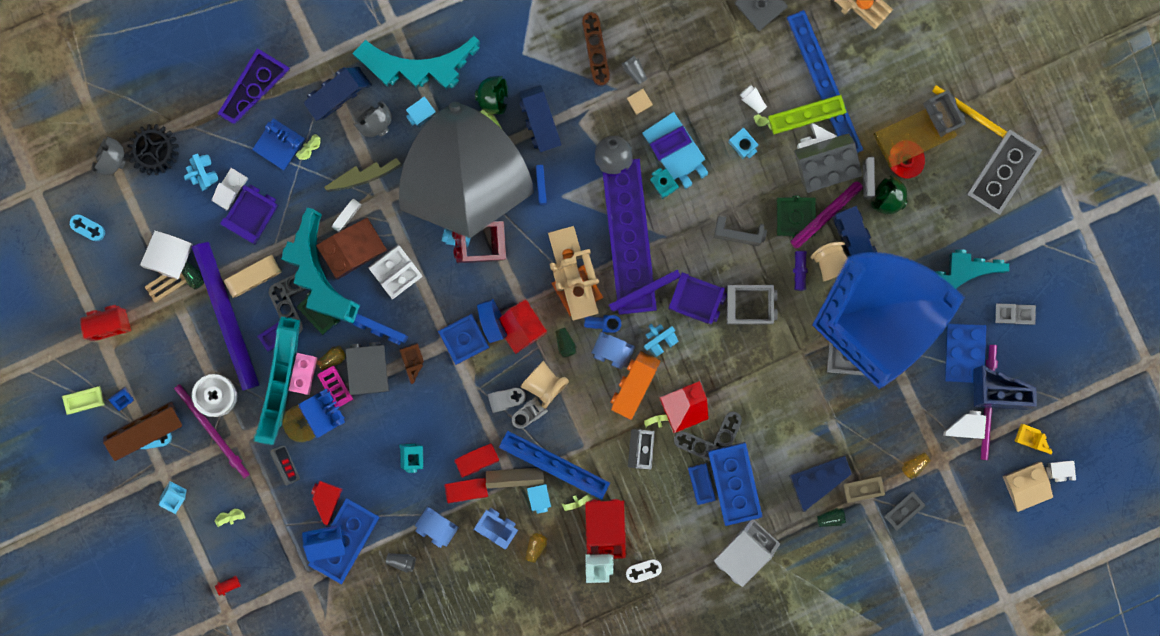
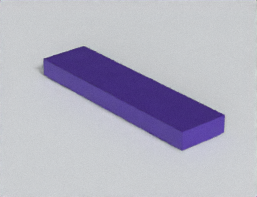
[609,269,681,312]

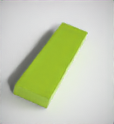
[768,95,847,135]

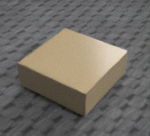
[627,89,653,115]

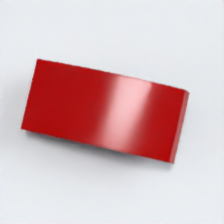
[454,443,499,478]
[445,478,488,504]

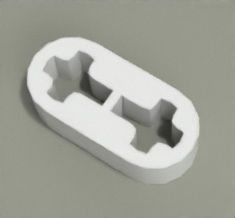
[332,199,361,232]
[626,559,662,583]

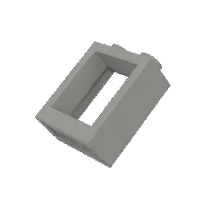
[727,285,778,325]

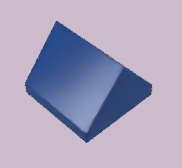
[108,387,134,411]

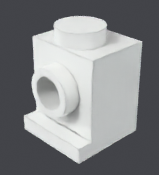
[1045,461,1076,482]

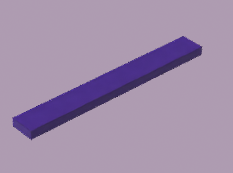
[192,242,260,391]

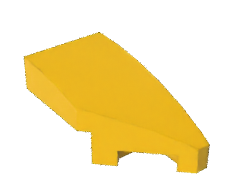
[1015,424,1052,455]

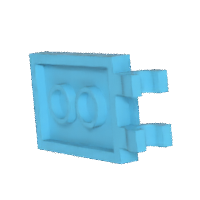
[642,112,708,189]

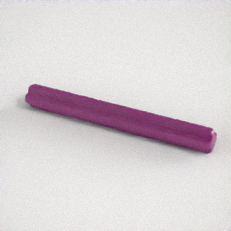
[790,181,863,249]

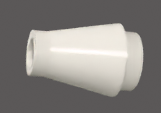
[740,85,767,114]

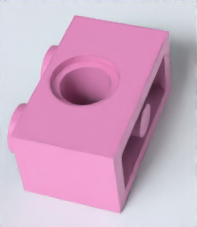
[288,353,318,395]

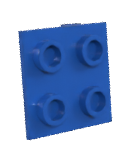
[252,118,305,170]
[298,389,345,438]

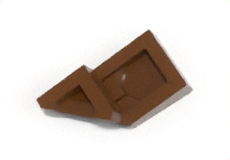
[399,342,424,384]

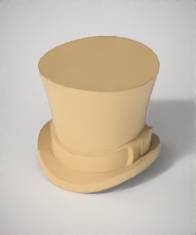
[811,241,848,282]
[521,361,569,409]

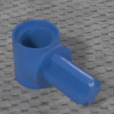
[584,315,621,333]

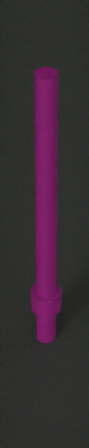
[980,345,998,460]
[174,384,250,479]

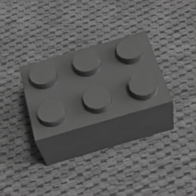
[794,133,862,193]

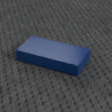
[536,165,547,205]
[688,463,716,505]

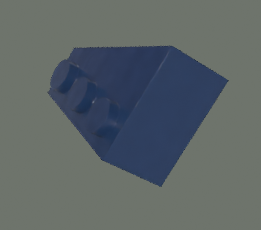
[303,67,372,121]
[519,85,562,152]
[832,206,878,257]
[973,365,1037,410]
[789,456,852,512]

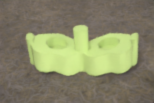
[754,114,772,131]
[296,134,320,160]
[644,414,669,428]
[562,493,592,511]
[215,509,246,527]

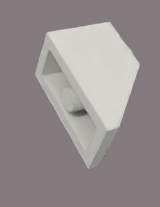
[943,411,986,439]

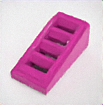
[317,366,353,407]

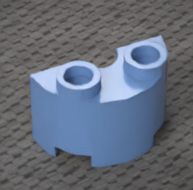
[592,332,635,370]
[415,506,459,548]
[474,507,518,550]

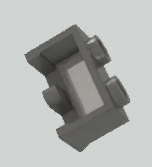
[923,90,966,137]

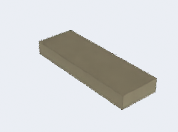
[486,468,544,489]

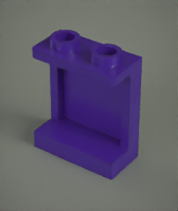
[220,184,278,245]
[668,272,727,325]

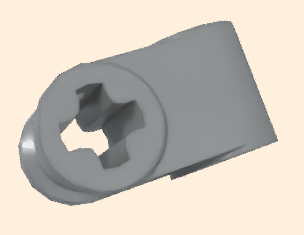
[488,388,526,413]
[512,396,548,429]

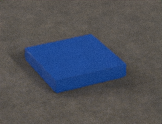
[438,314,490,365]

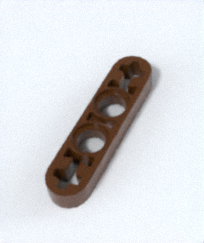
[582,12,610,86]

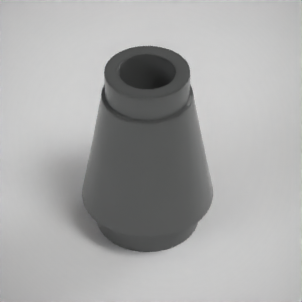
[622,56,648,85]
[386,553,416,573]

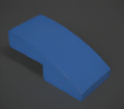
[477,299,507,343]

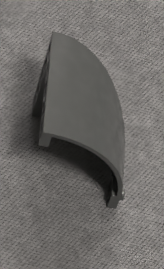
[399,102,534,238]

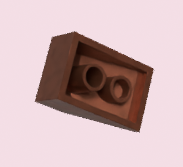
[316,218,387,280]

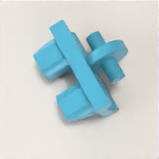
[184,154,218,191]
[643,324,679,358]

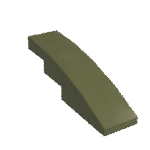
[324,158,402,192]

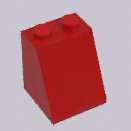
[499,299,548,354]
[585,499,626,559]

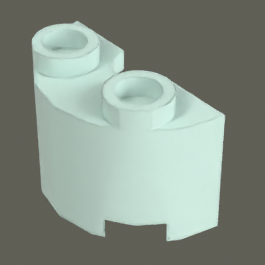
[586,554,613,583]

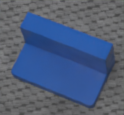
[302,525,346,562]

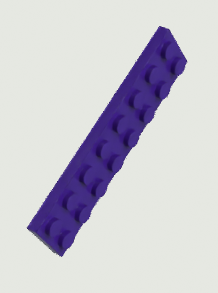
[603,158,657,315]

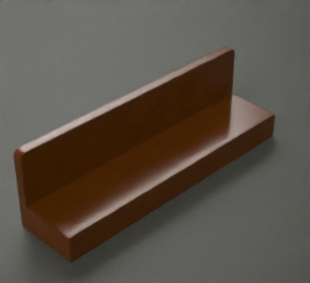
[103,401,182,461]

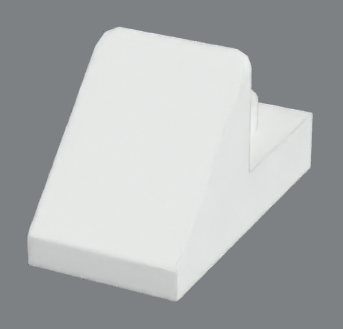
[797,123,836,149]
[211,168,248,210]

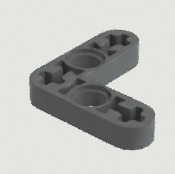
[269,274,306,334]
[674,412,742,461]

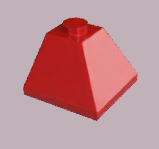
[659,381,709,433]

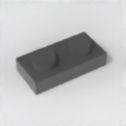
[883,491,926,531]

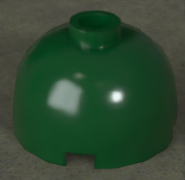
[475,76,508,114]
[871,175,908,215]

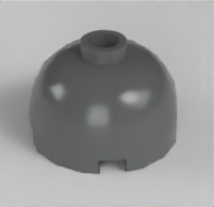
[353,101,392,137]
[91,136,126,175]
[595,136,633,174]

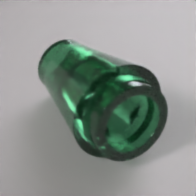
[181,261,204,290]
[555,328,577,358]
[817,507,846,527]

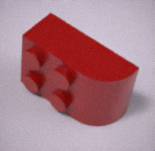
[80,305,131,341]

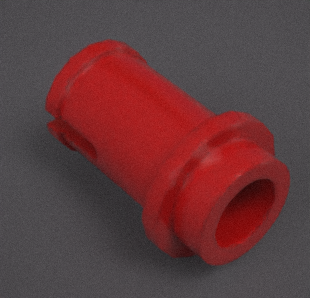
[215,575,241,596]

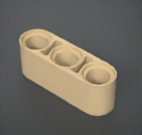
[224,255,281,298]

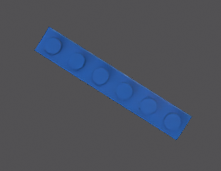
[499,431,610,500]

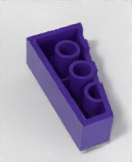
[218,48,290,125]

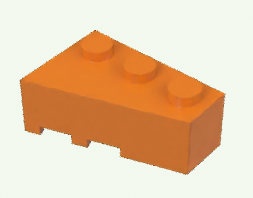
[610,351,661,420]

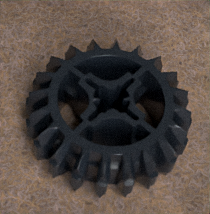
[127,124,179,176]

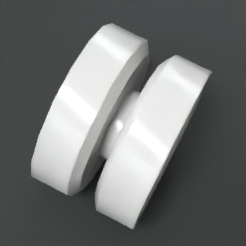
[192,374,238,417]

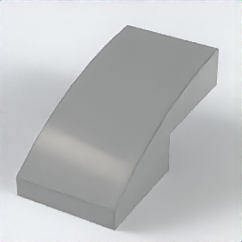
[995,304,1036,325]

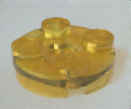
[283,405,316,442]

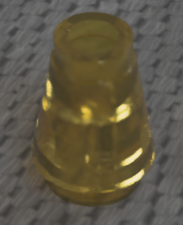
[317,345,346,371]
[901,452,931,479]
[525,533,548,563]

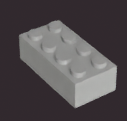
[967,129,1042,215]

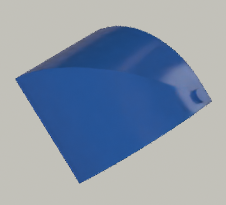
[812,253,965,389]

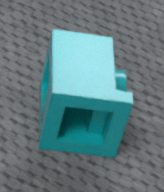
[650,168,679,199]
[399,443,423,473]

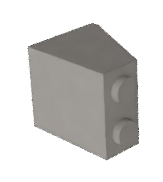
[714,519,780,587]

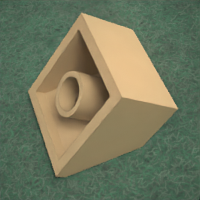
[1002,462,1053,512]

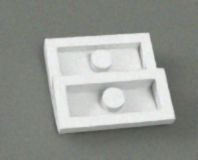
[140,231,193,279]
[368,244,423,300]

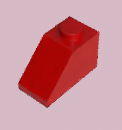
[311,481,343,525]

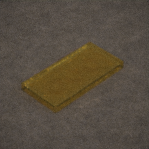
[873,102,957,168]

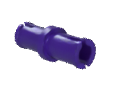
[793,251,808,291]

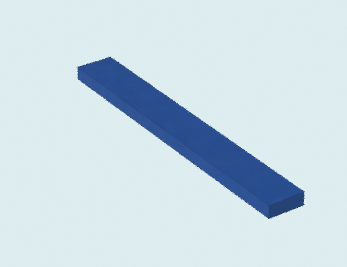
[786,10,863,153]

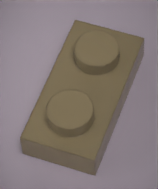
[843,476,885,503]

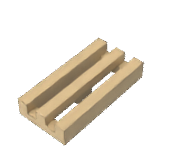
[145,272,188,303]

